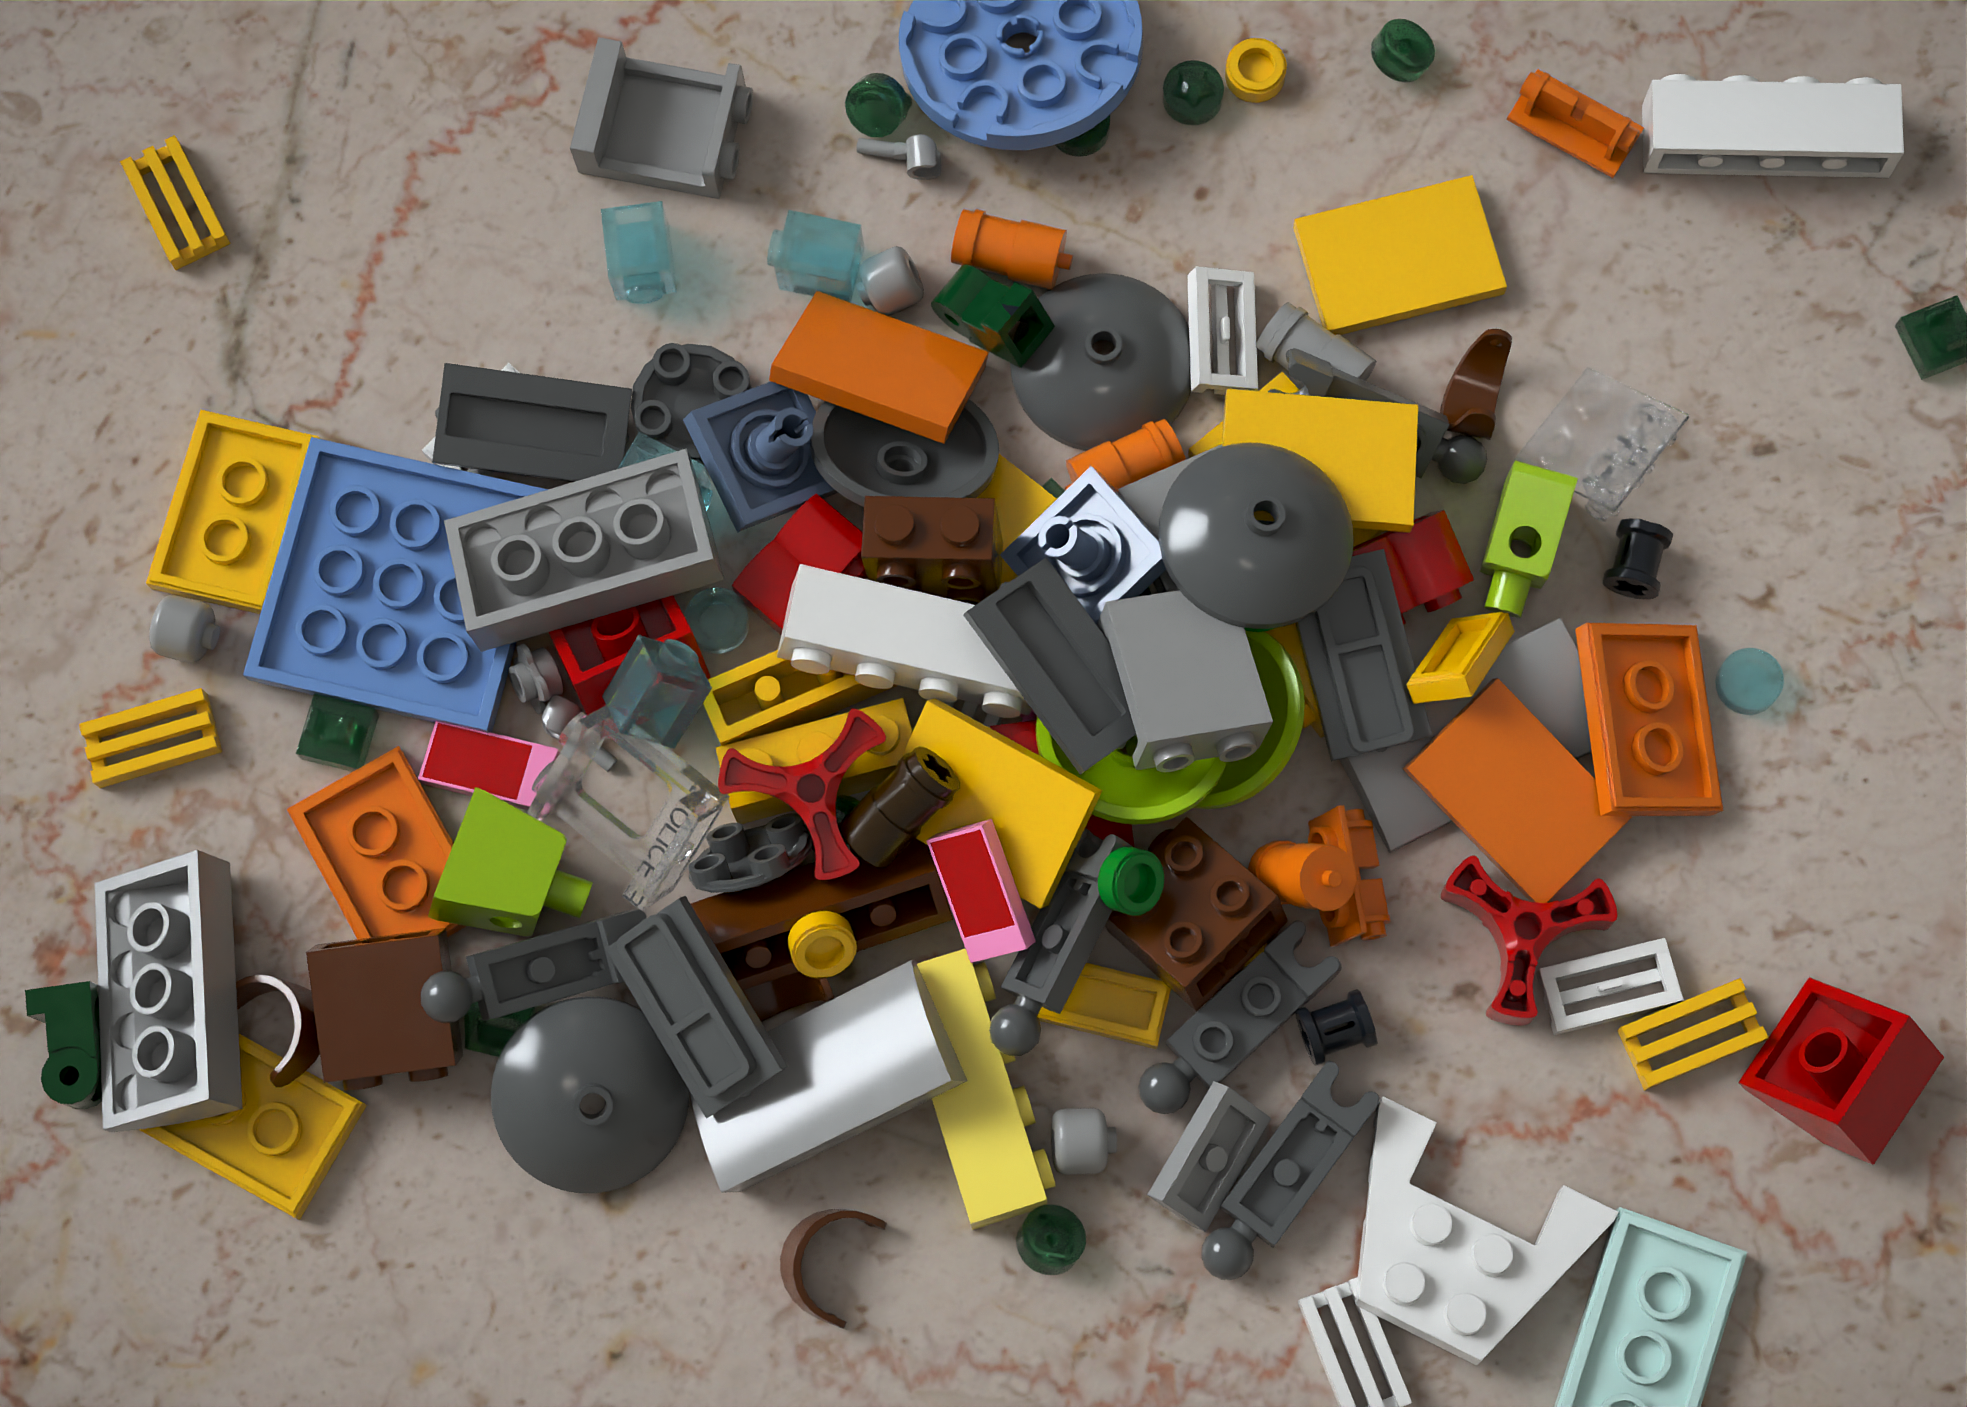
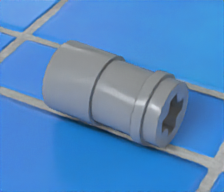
[1256,302,1377,385]

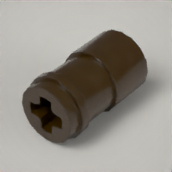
[840,746,960,868]

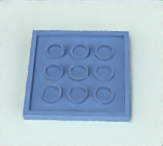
[243,437,549,733]

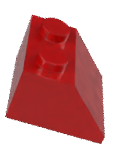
[548,595,711,740]
[1738,977,1944,1165]

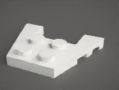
[1355,1096,1618,1366]

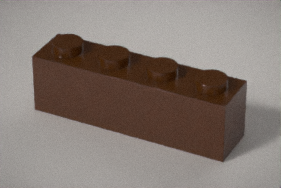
[690,838,953,990]

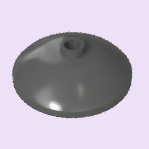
[1010,273,1191,451]
[810,399,999,507]
[1158,443,1354,629]
[491,996,689,1193]

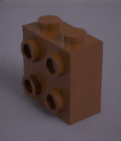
[861,496,1003,605]
[1105,816,1288,1012]
[306,928,463,1090]

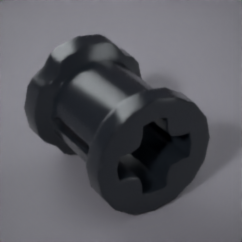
[1603,518,1673,599]
[1295,989,1378,1066]

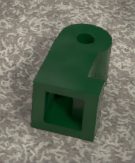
[931,264,1055,368]
[25,981,102,1109]

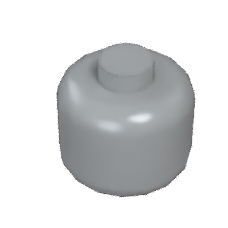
[856,246,924,316]
[149,595,220,663]
[1051,1108,1117,1175]

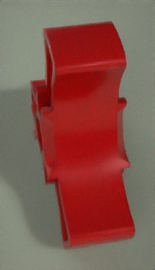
[718,708,886,880]
[1441,855,1618,1026]

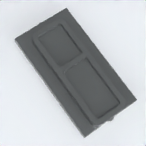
[432,363,632,482]
[1295,549,1433,762]
[963,557,1136,775]
[606,896,788,1119]

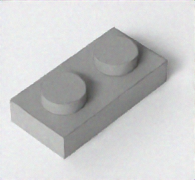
[1147,1081,1271,1232]

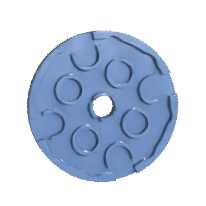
[899,0,1143,151]

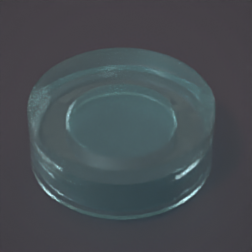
[685,587,750,654]
[1715,648,1784,715]

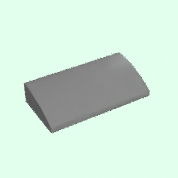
[444,448,724,652]
[1339,618,1592,853]
[95,850,242,1132]
[689,960,967,1193]

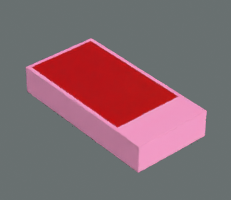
[418,721,561,814]
[926,819,1036,963]

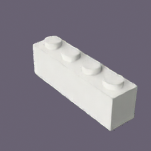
[1642,74,1904,178]
[777,564,1032,718]

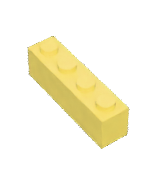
[917,949,1056,1230]

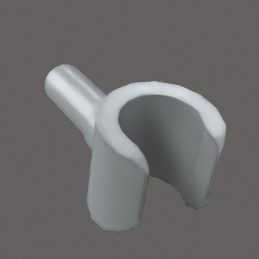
[857,134,941,180]
[542,695,618,772]

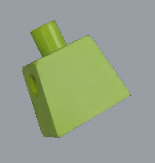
[1480,461,1578,618]
[428,787,593,936]

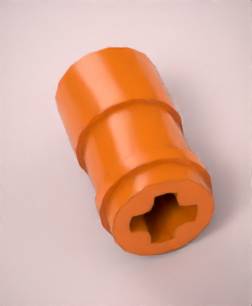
[951,209,1073,290]
[1065,419,1186,492]
[1248,840,1357,911]

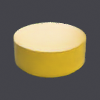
[1225,38,1287,103]
[788,911,857,978]

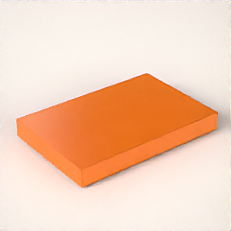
[769,291,989,444]
[1575,623,1723,816]
[1402,678,1632,903]
[287,746,466,939]

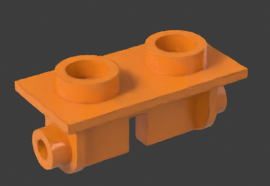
[1506,69,1644,178]
[1308,805,1391,947]

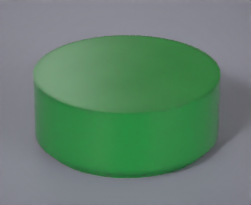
[1098,846,1164,916]

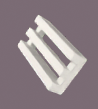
[1187,266,1258,395]
[1536,938,1684,1035]
[1298,1277,1412,1407]

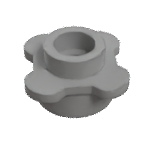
[509,644,563,714]

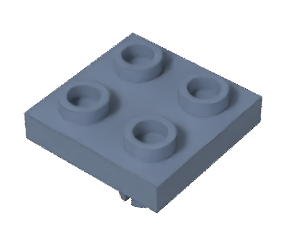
[683,382,838,533]
[1000,466,1166,625]

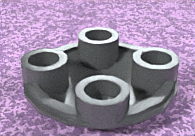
[631,343,752,463]
[688,813,813,893]

